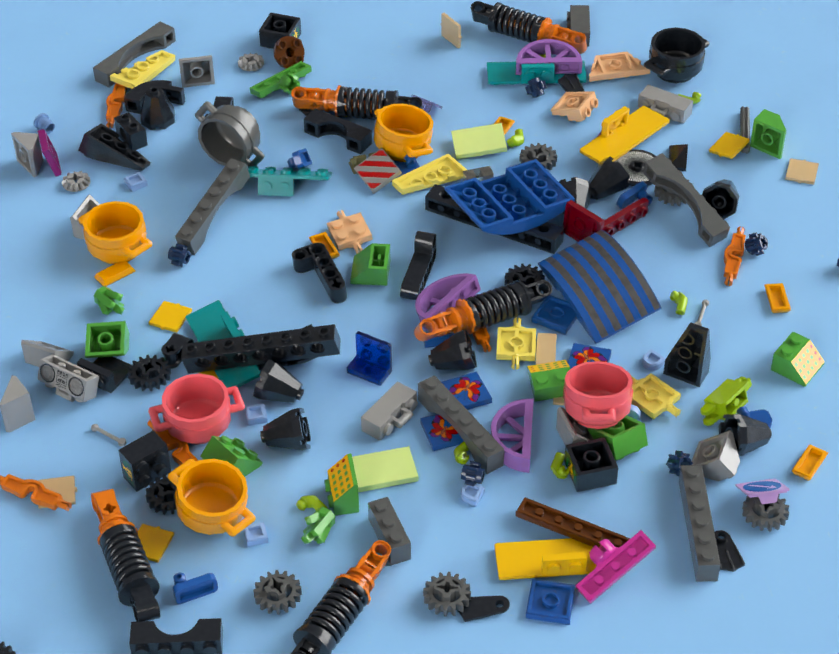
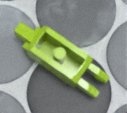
[700,376,752,426]

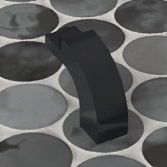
[124,80,185,114]

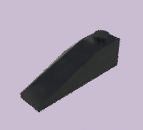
[78,124,151,171]
[663,322,711,387]

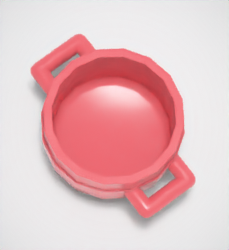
[563,361,633,429]
[148,373,245,444]

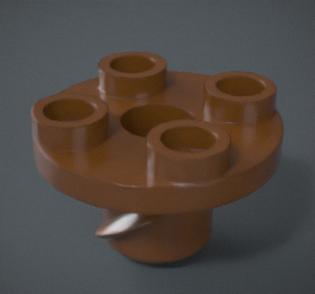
[274,36,305,69]

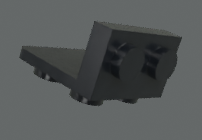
[77,356,132,393]

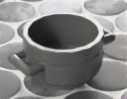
[195,101,265,167]

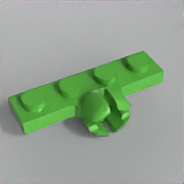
[250,61,312,98]

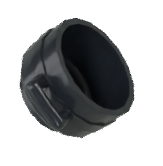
[644,27,710,83]

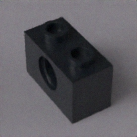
[114,112,148,150]

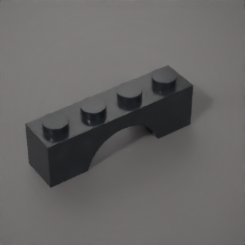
[303,108,372,154]
[129,618,223,654]

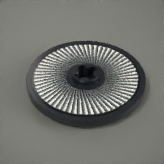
[614,149,656,186]

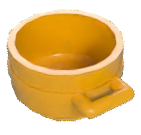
[374,104,433,162]
[78,201,152,264]
[168,459,256,537]

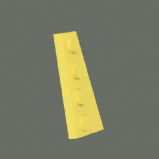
[110,50,175,89]
[392,154,468,195]

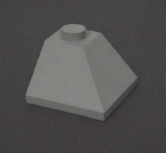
[179,55,215,88]
[692,430,740,481]

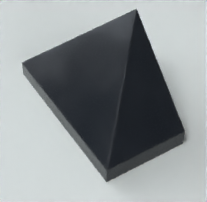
[669,144,688,171]

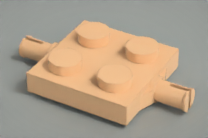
[327,210,373,254]

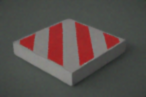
[354,148,402,194]

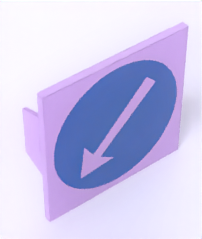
[735,479,790,504]

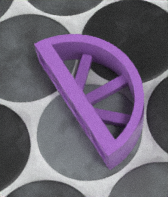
[516,39,582,75]
[415,273,481,332]
[491,399,534,473]

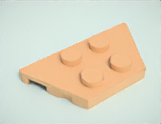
[589,52,650,82]

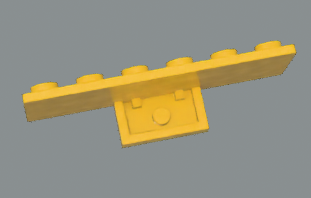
[580,106,670,163]
[494,538,596,580]

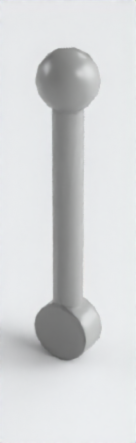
[694,300,709,326]
[91,424,126,447]

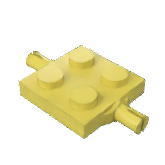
[496,318,536,370]
[631,373,681,419]

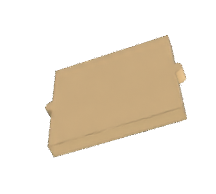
[441,13,462,48]
[785,158,819,185]
[38,476,77,509]

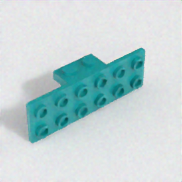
[487,60,587,85]
[248,166,332,196]
[185,300,260,388]

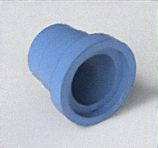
[33,113,55,134]

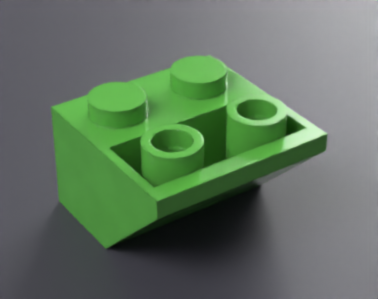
[350,243,391,286]
[200,435,263,477]

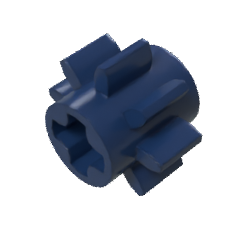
[525,78,547,98]
[745,232,768,256]
[168,243,191,267]
[666,450,693,476]
[461,461,485,487]

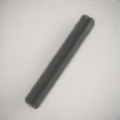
[740,106,750,153]

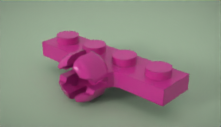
[575,530,656,604]

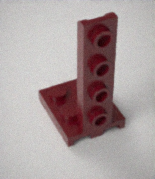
[563,198,649,242]

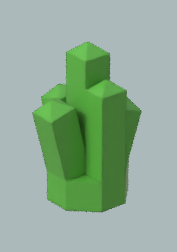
[93,286,125,315]
[301,507,335,544]

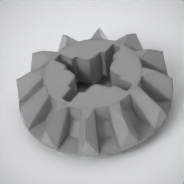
[238,53,264,71]
[62,171,90,192]

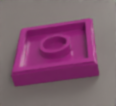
[38,129,62,177]

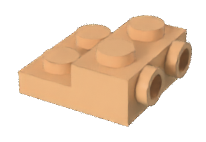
[551,91,598,122]

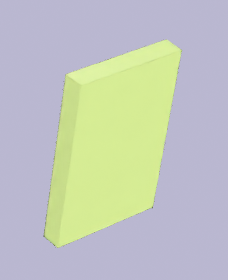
[451,123,507,160]
[352,446,419,492]

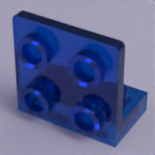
[346,331,392,386]

